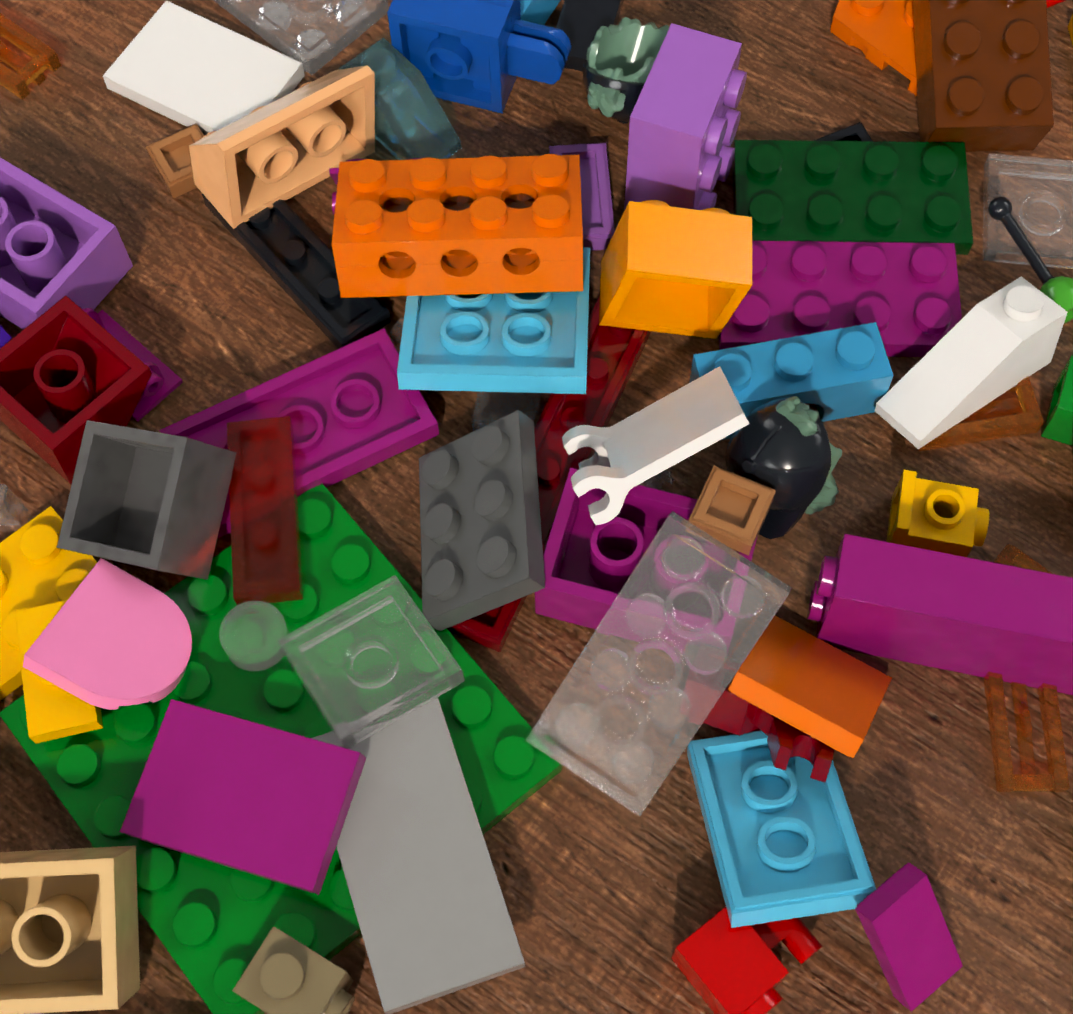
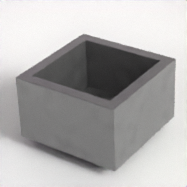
[57,420,237,580]

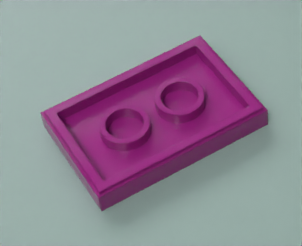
[120,699,366,895]

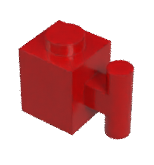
[672,907,823,1014]

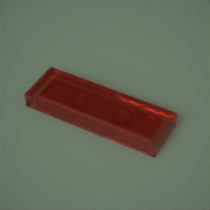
[227,416,303,607]

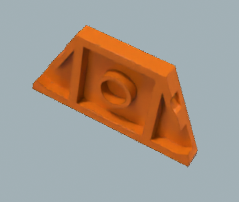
[830,0,917,96]

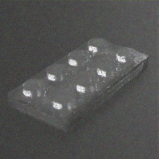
[525,511,792,817]

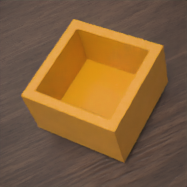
[599,200,752,339]

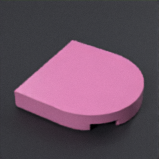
[22,558,192,710]

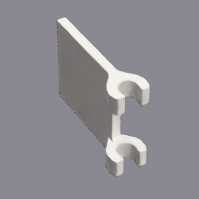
[562,366,749,525]

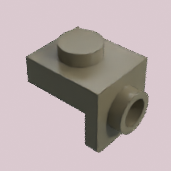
[232,926,355,1014]

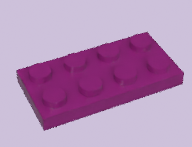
[718,241,962,357]
[159,328,439,539]

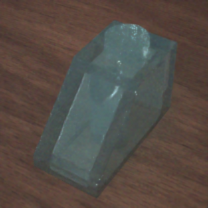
[339,37,461,160]

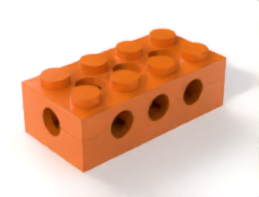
[332,154,583,298]

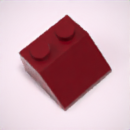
[0,296,152,485]

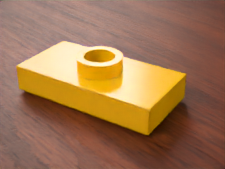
[14,600,103,744]

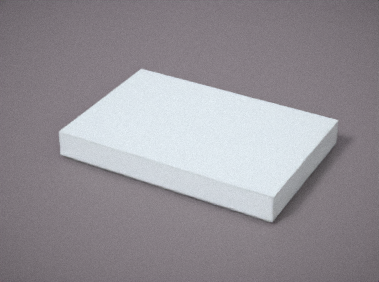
[103,0,305,135]

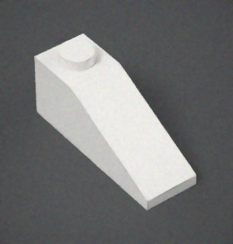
[875,276,1068,449]

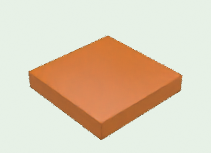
[728,615,892,758]

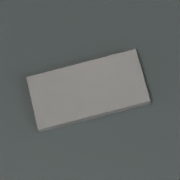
[311,697,525,1014]

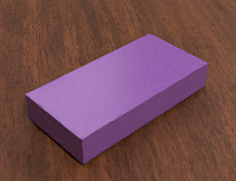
[549,143,615,251]

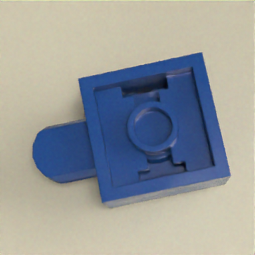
[387,0,572,114]

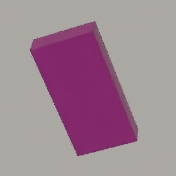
[855,862,963,1012]

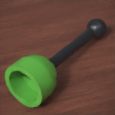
[988,197,1073,324]

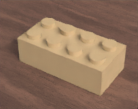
[0,846,140,1014]

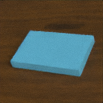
[687,730,876,928]

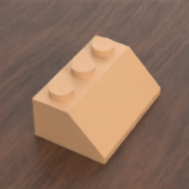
[189,65,375,229]

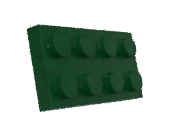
[733,140,973,255]

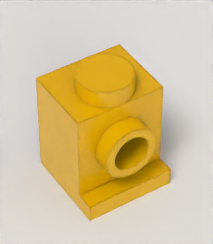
[886,470,989,557]

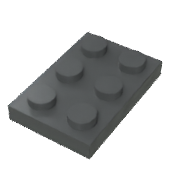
[419,410,545,632]

